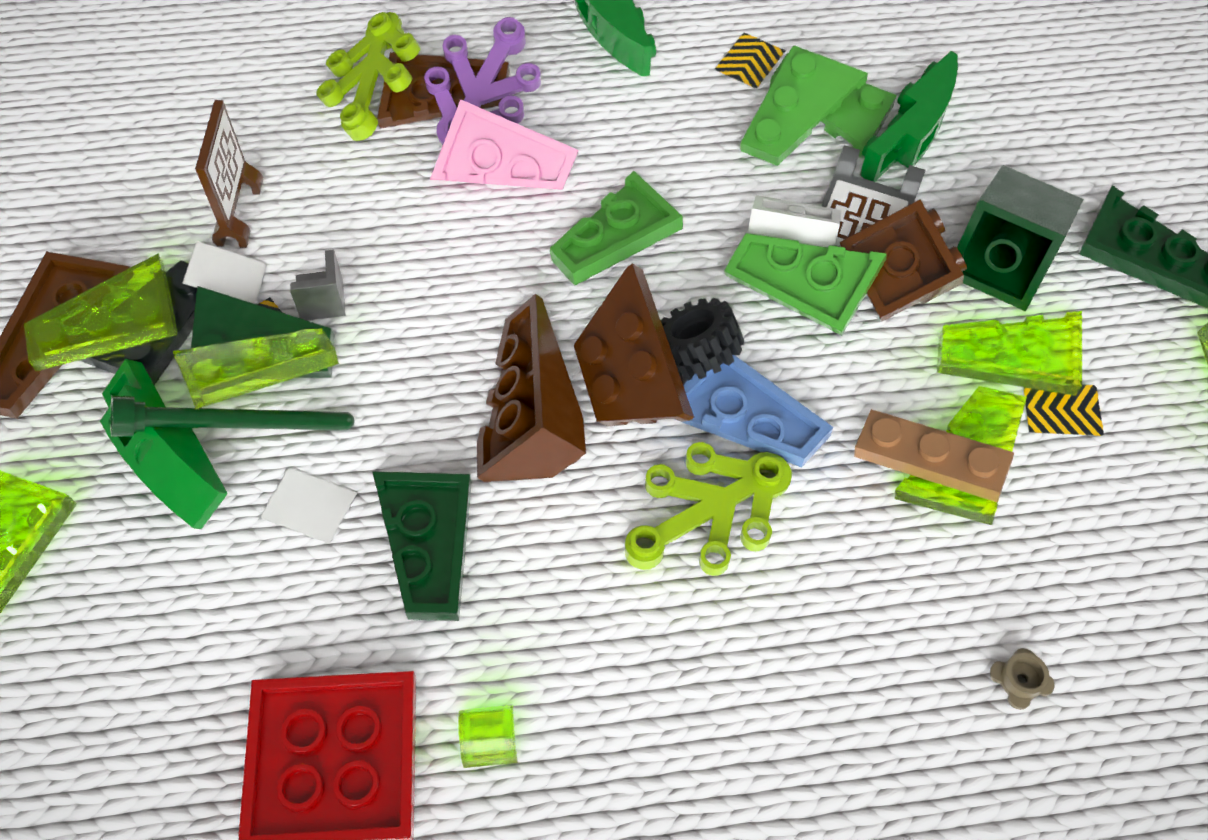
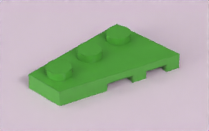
[740,45,868,166]
[769,53,897,159]
[549,171,683,286]
[724,233,887,336]

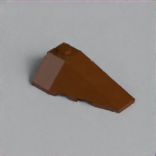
[477,294,586,482]

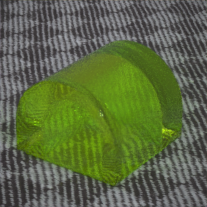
[458,705,518,768]

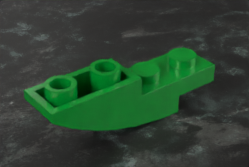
[574,0,656,77]
[859,51,958,182]
[100,359,228,529]

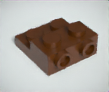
[839,199,967,322]

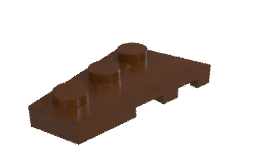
[377,52,510,129]

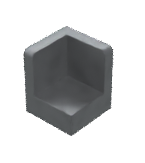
[290,249,346,320]

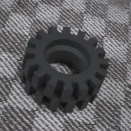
[661,298,744,380]

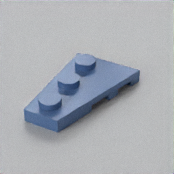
[675,355,834,468]

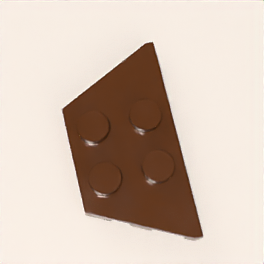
[574,263,694,426]

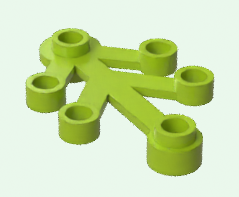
[316,12,420,141]
[624,442,792,576]

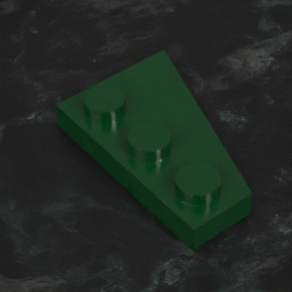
[188,286,335,378]
[372,471,472,621]

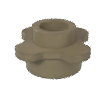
[990,648,1055,710]

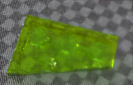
[937,311,1082,396]
[173,328,339,410]
[0,470,77,613]

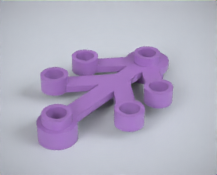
[425,17,541,145]

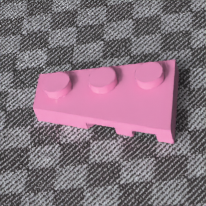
[430,100,579,190]

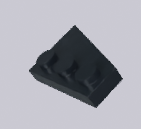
[68,260,197,386]

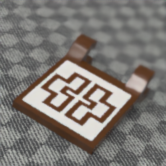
[195,100,264,248]

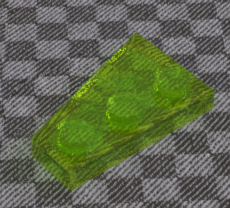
[24,253,178,371]
[894,386,1027,525]

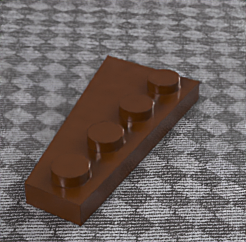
[0,251,136,419]

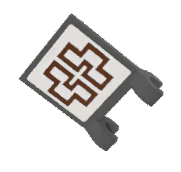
[821,145,926,247]

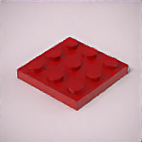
[238,671,416,840]

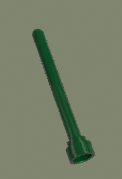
[110,396,355,437]

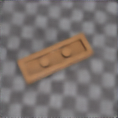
[854,409,1015,503]

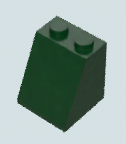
[957,165,1084,312]

